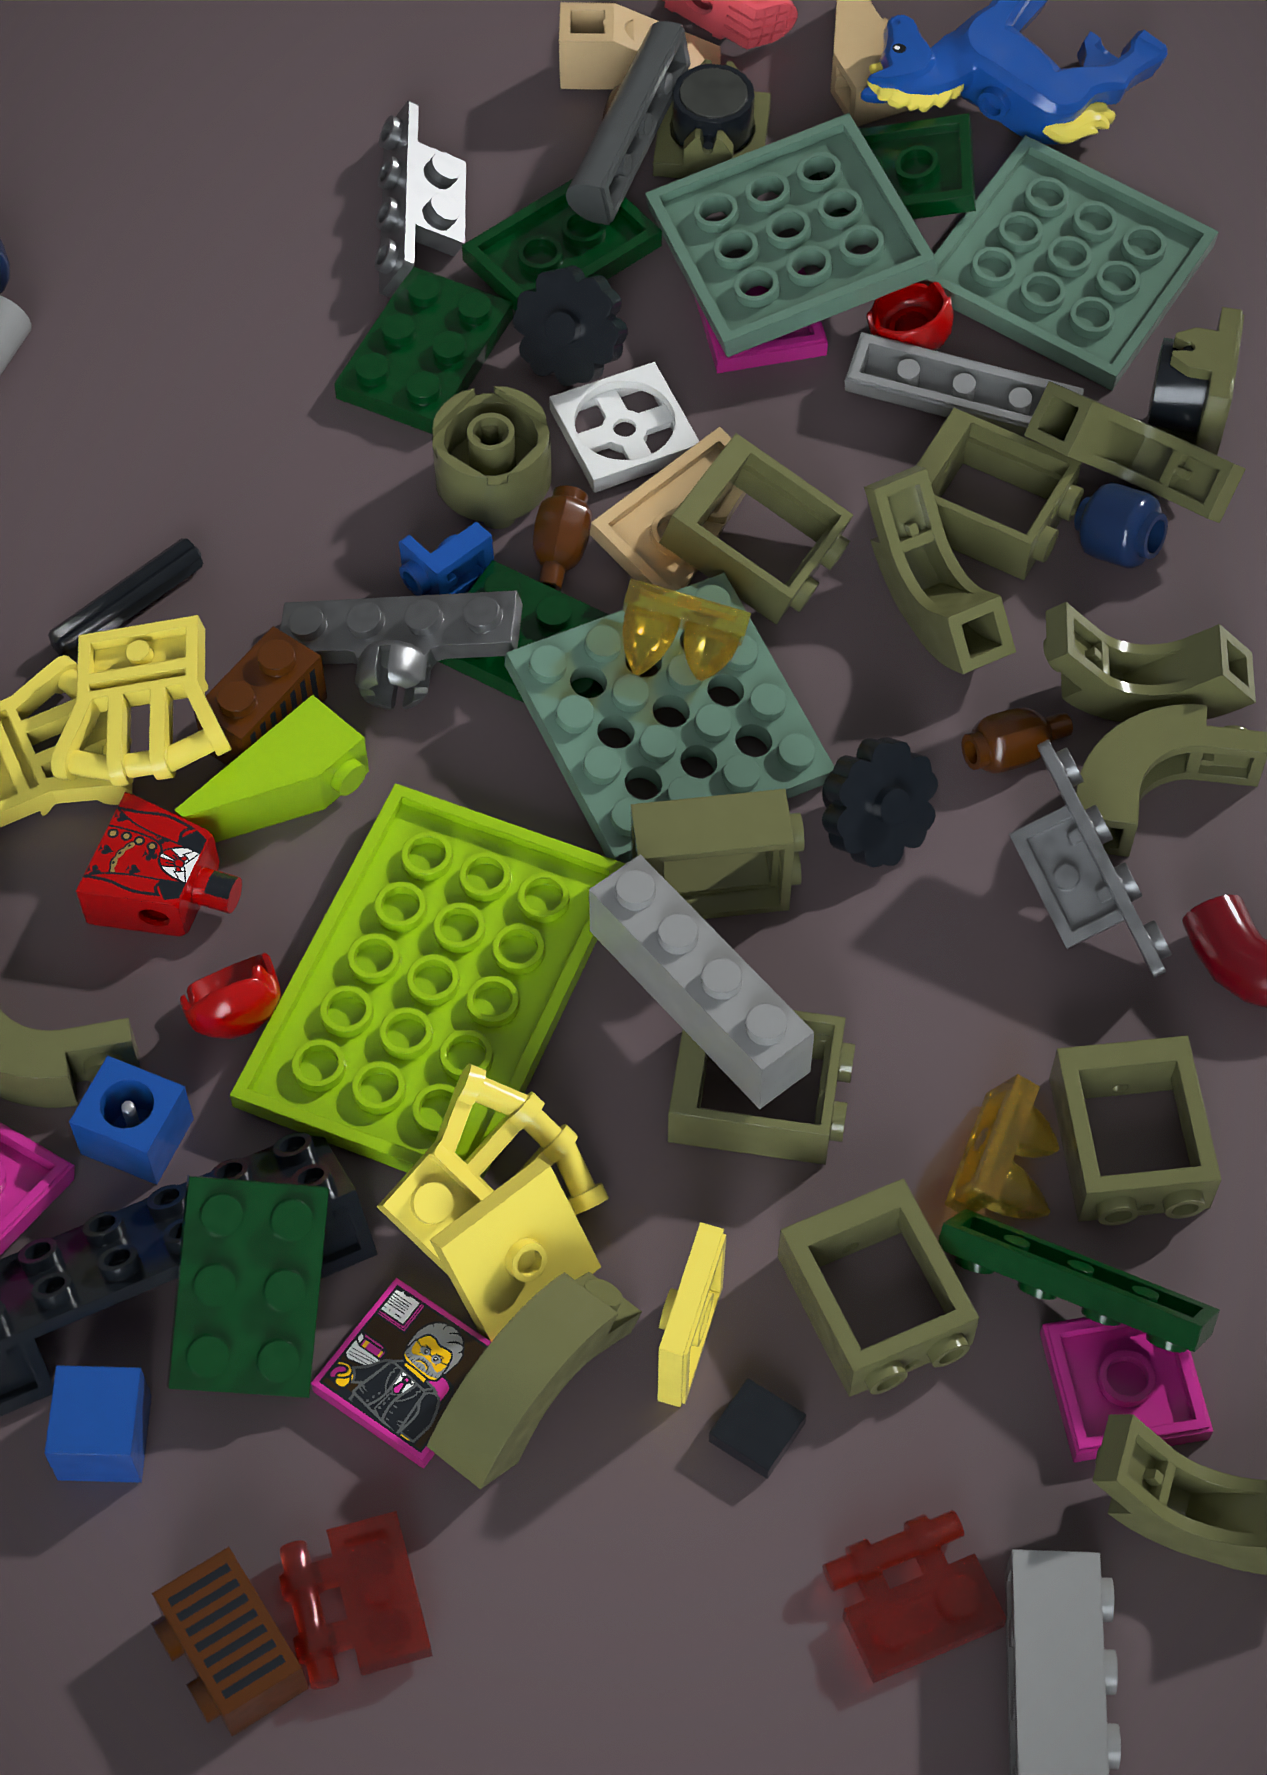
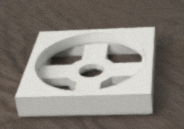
[549,362,700,493]

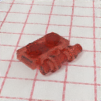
[822,1510,1007,1683]
[278,1511,433,1690]

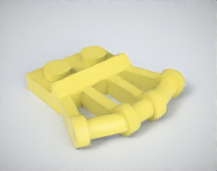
[51,615,232,787]
[0,655,133,828]
[377,1063,609,1275]

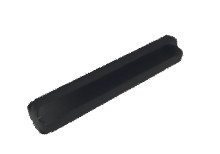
[48,538,203,659]

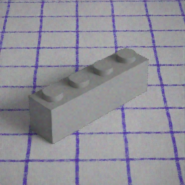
[589,854,814,1109]
[1004,1549,1121,1775]

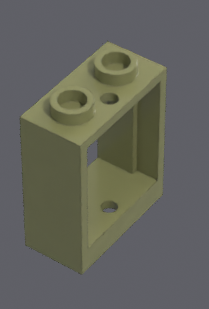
[917,408,1084,580]
[659,433,853,625]
[631,789,805,919]
[668,1010,856,1165]
[1049,1035,1222,1225]
[778,1178,979,1397]

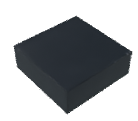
[709,1378,807,1479]

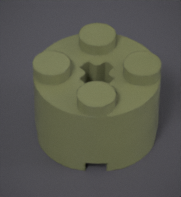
[432,386,552,529]

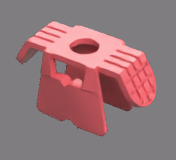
[663,0,798,50]

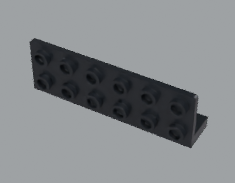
[0,1132,378,1417]

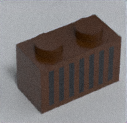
[193,626,327,765]
[151,1547,309,1736]

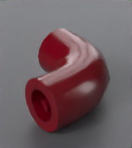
[1182,894,1267,1008]

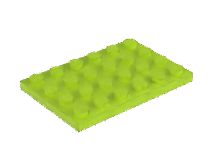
[230,783,625,1180]

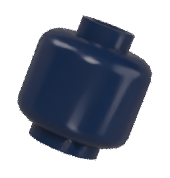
[1074,483,1168,568]

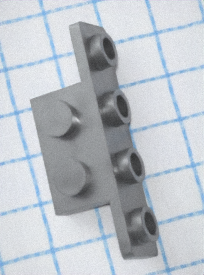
[375,100,466,297]
[1009,739,1172,978]

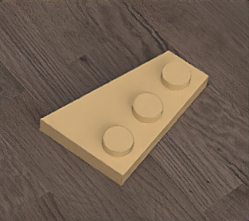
[590,427,746,599]

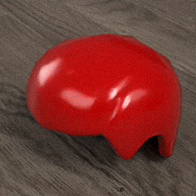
[867,281,954,351]
[180,953,281,1039]

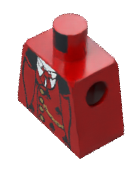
[76,792,242,937]

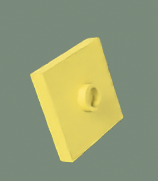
[430,1158,601,1342]
[658,1222,726,1408]

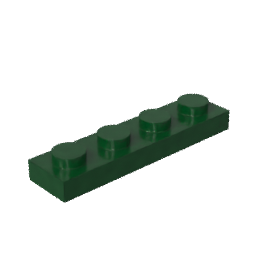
[938,1208,1220,1353]

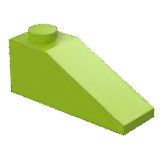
[174,695,369,843]

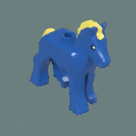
[861,0,1168,145]

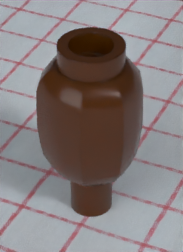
[533,485,593,591]
[961,707,1073,773]

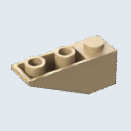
[831,0,909,127]
[559,2,720,90]

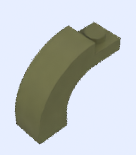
[1024,381,1246,523]
[864,465,1016,674]
[1043,602,1256,722]
[1076,704,1267,857]
[0,1005,140,1108]
[427,1272,642,1489]
[1092,1414,1267,1575]

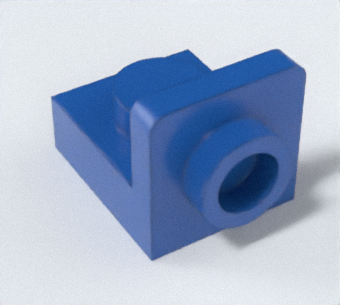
[399,521,494,596]

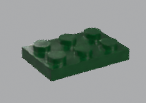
[808,113,976,219]
[462,179,662,311]
[334,266,513,434]
[438,560,639,703]
[167,1175,329,1398]

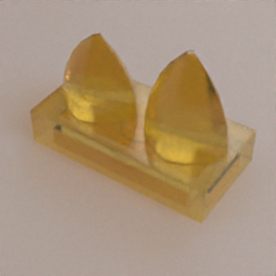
[622,579,751,681]
[944,1074,1060,1219]

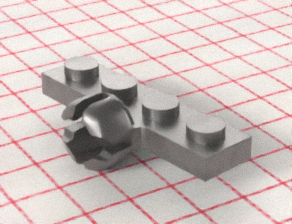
[280,591,523,710]

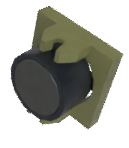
[653,59,771,179]
[1147,307,1245,455]

